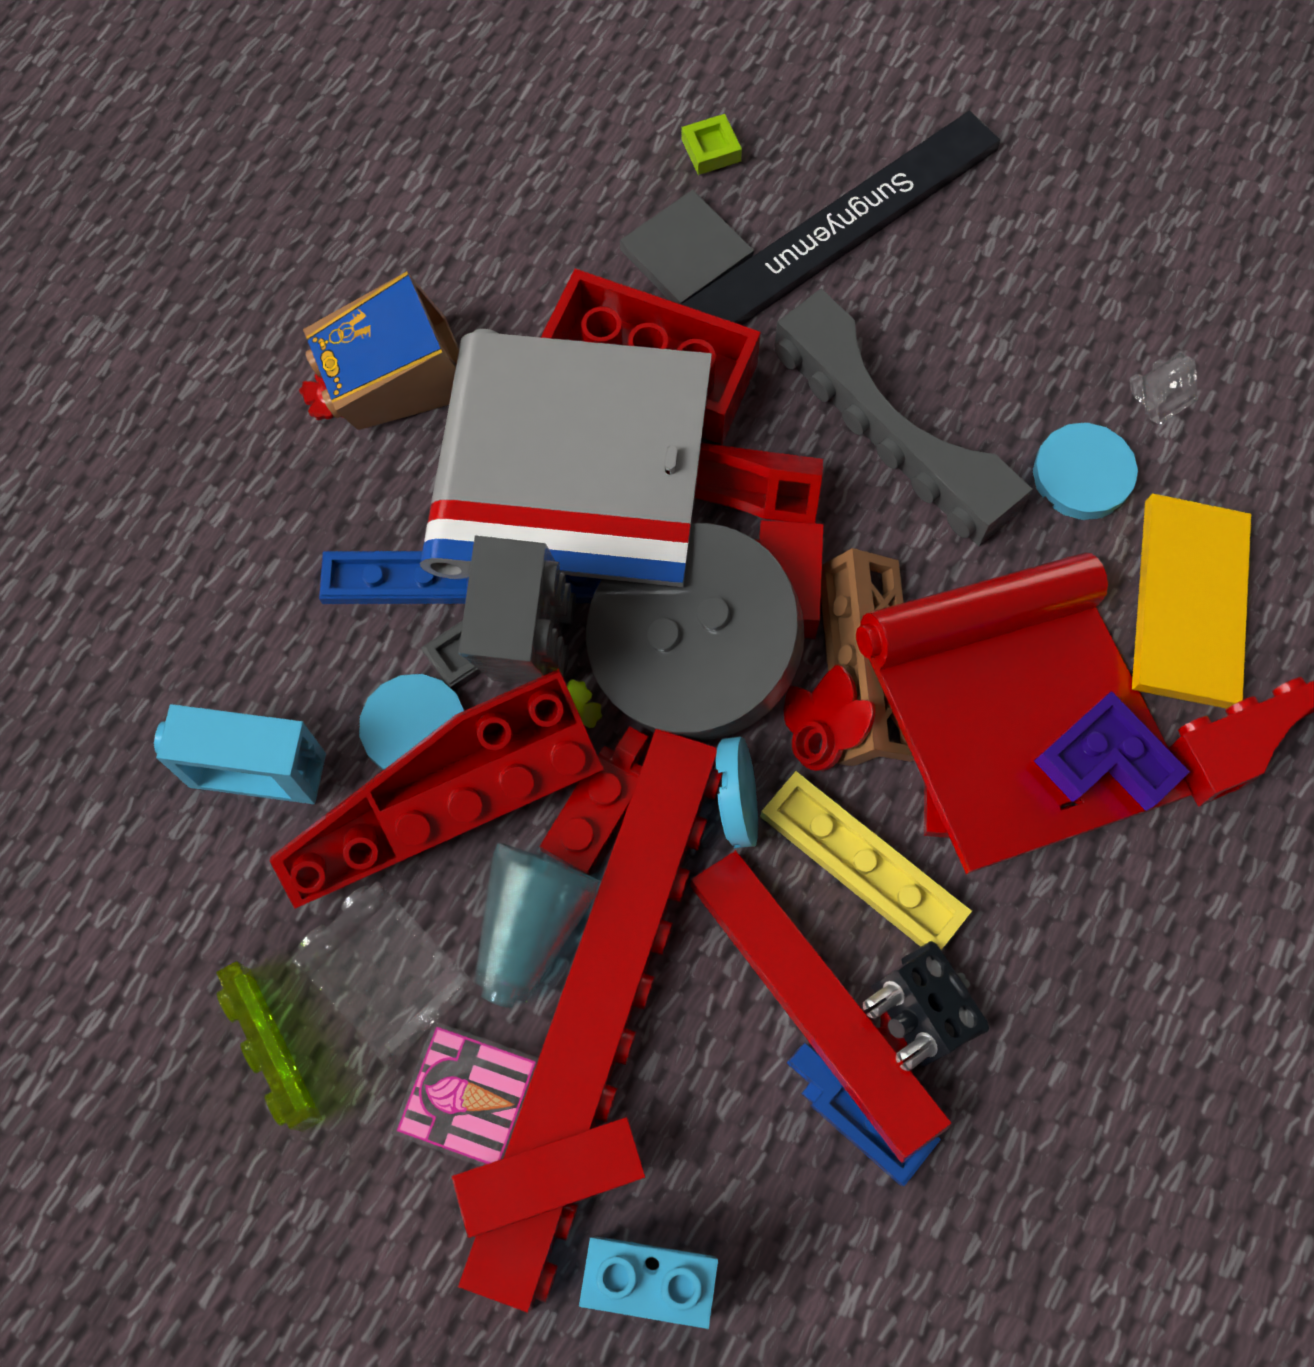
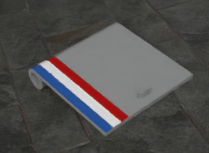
[420,329,712,587]

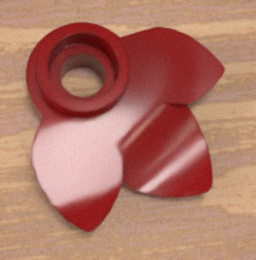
[784,665,876,771]

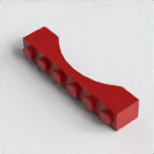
[666,443,823,523]
[1169,677,1314,807]

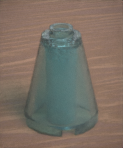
[474,843,601,1008]

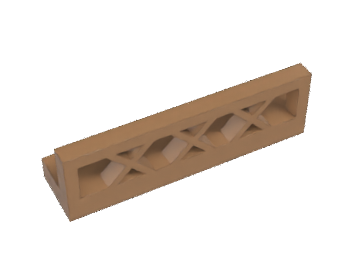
[821,548,914,766]

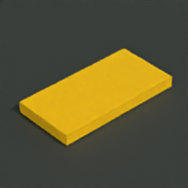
[1132,493,1251,709]

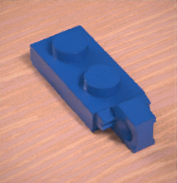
[787,1043,941,1186]

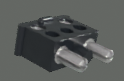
[863,941,989,1071]

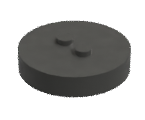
[586,523,804,741]

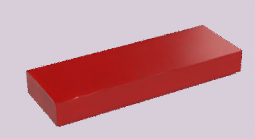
[451,1117,646,1238]

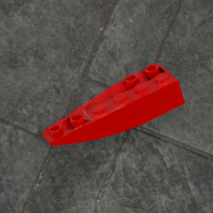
[270,669,604,909]

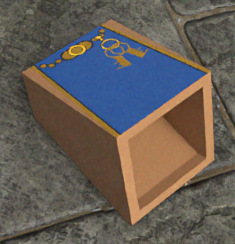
[303,271,459,430]

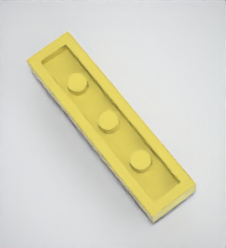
[760,771,972,950]

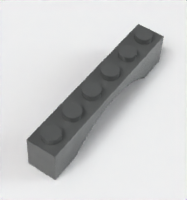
[774,288,1033,546]

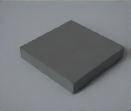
[620,189,754,304]

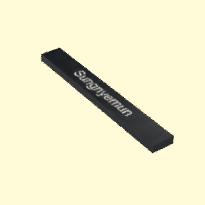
[681,110,1000,325]

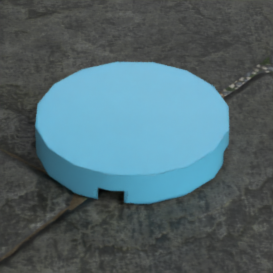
[1033,423,1138,520]
[359,674,464,770]
[716,737,758,848]

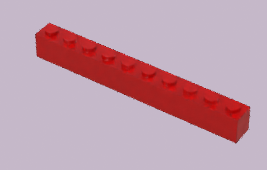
[458,729,723,1313]

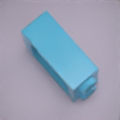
[154,704,326,804]
[579,1236,718,1329]

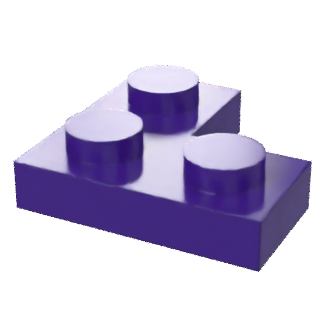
[1034,691,1190,811]

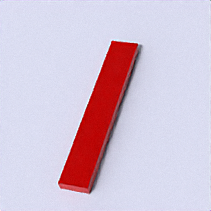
[690,850,952,1163]

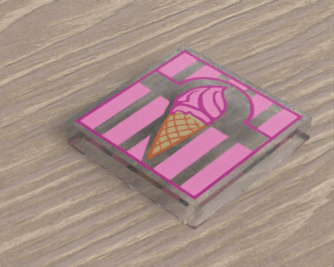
[391,1021,539,1166]

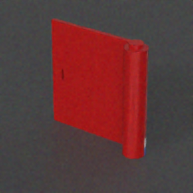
[856,552,1192,874]

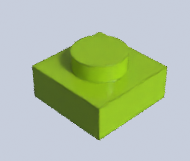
[681,114,742,175]

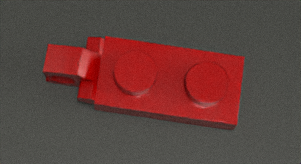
[539,726,649,877]

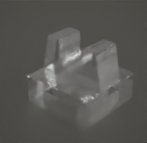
[1129,353,1198,425]

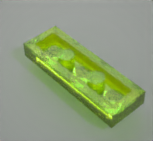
[216,961,323,1132]

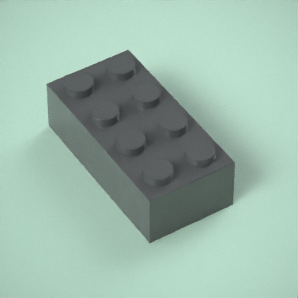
[458,535,576,684]

